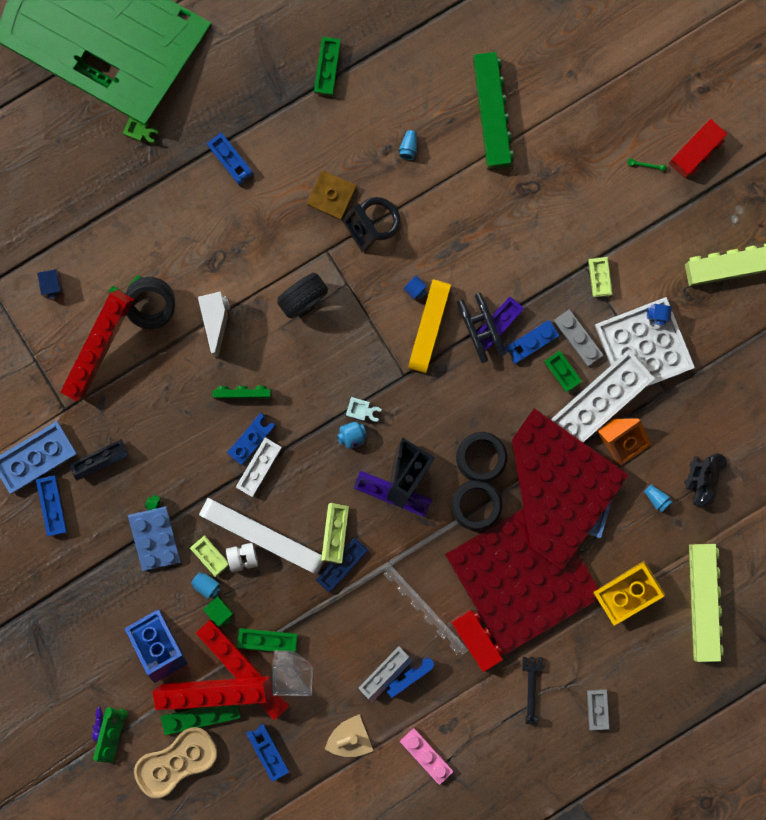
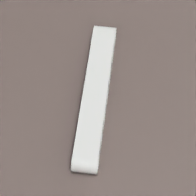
[199,498,324,575]

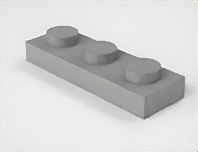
[553,309,603,367]
[359,646,413,702]

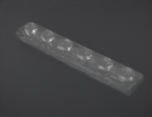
[384,564,468,655]

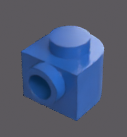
[403,275,428,300]
[647,304,672,326]

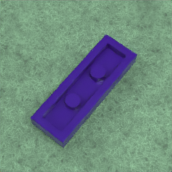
[477,296,524,352]

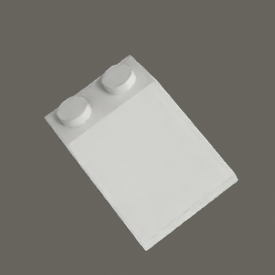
[198,292,230,357]

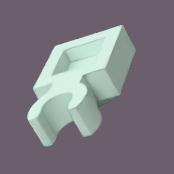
[346,397,382,422]

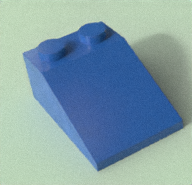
[125,609,189,683]

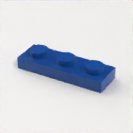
[36,476,67,536]

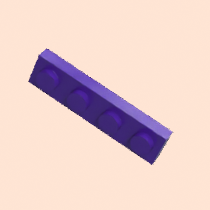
[353,471,432,517]

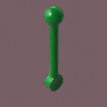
[627,158,667,172]

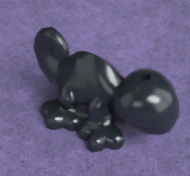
[684,453,727,508]

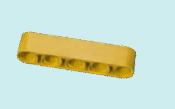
[408,279,451,373]

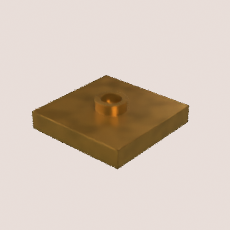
[307,170,357,220]

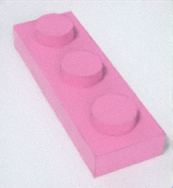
[400,728,453,785]

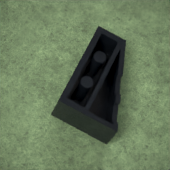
[386,437,435,509]

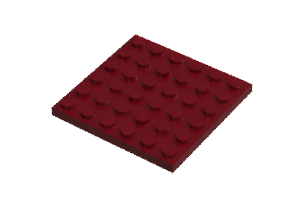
[445,508,599,655]

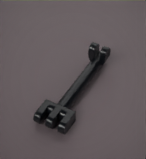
[522,657,542,724]

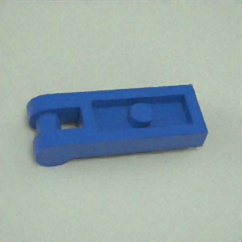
[207,132,254,186]
[505,320,559,364]
[387,658,434,698]
[246,723,289,782]

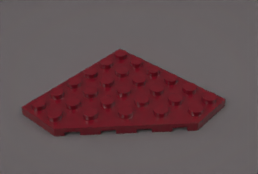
[511,408,629,570]

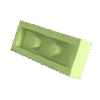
[321,503,349,564]

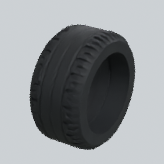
[277,273,328,319]
[125,276,175,329]
[456,432,508,482]
[451,480,502,531]

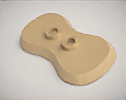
[134,727,217,798]

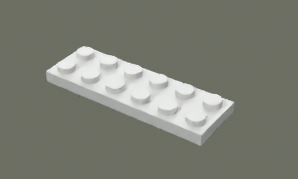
[551,350,655,442]

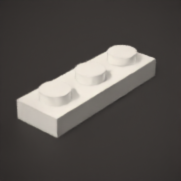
[236,438,282,497]

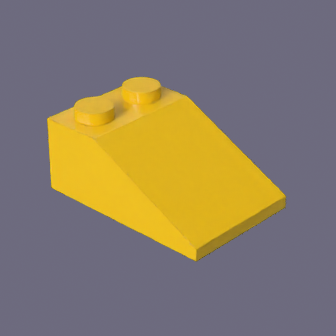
[594,561,665,626]

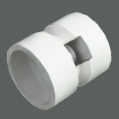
[226,542,258,573]

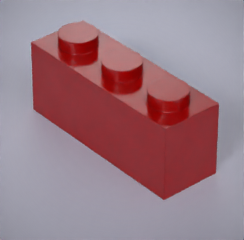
[669,118,727,178]
[451,610,503,672]

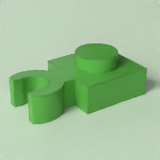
[123,117,159,144]

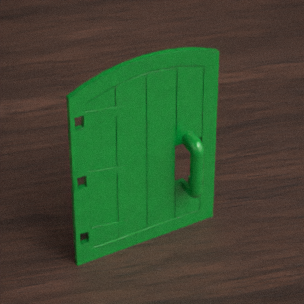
[0,0,211,126]

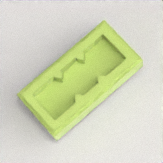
[588,257,613,298]
[190,535,229,577]

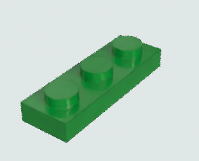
[314,37,341,96]
[212,386,271,399]
[237,628,298,654]

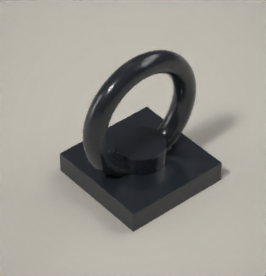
[342,197,401,252]

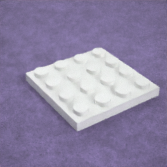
[595,297,695,387]

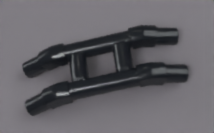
[457,293,506,363]

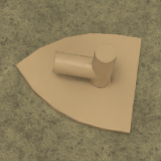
[325,714,374,757]

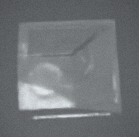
[272,651,313,696]

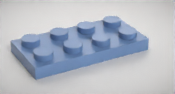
[0,421,77,494]

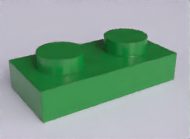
[544,350,582,393]

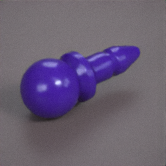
[92,707,103,742]

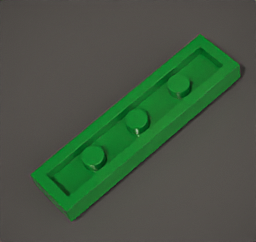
[161,705,241,735]

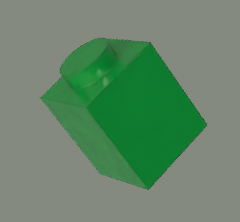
[203,596,234,627]

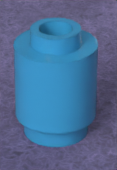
[191,572,221,600]

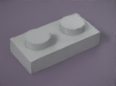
[587,689,609,730]

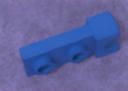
[227,413,276,465]

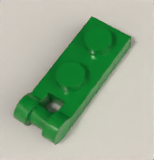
[93,707,128,763]

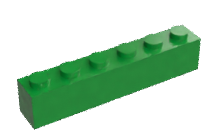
[473,52,514,170]

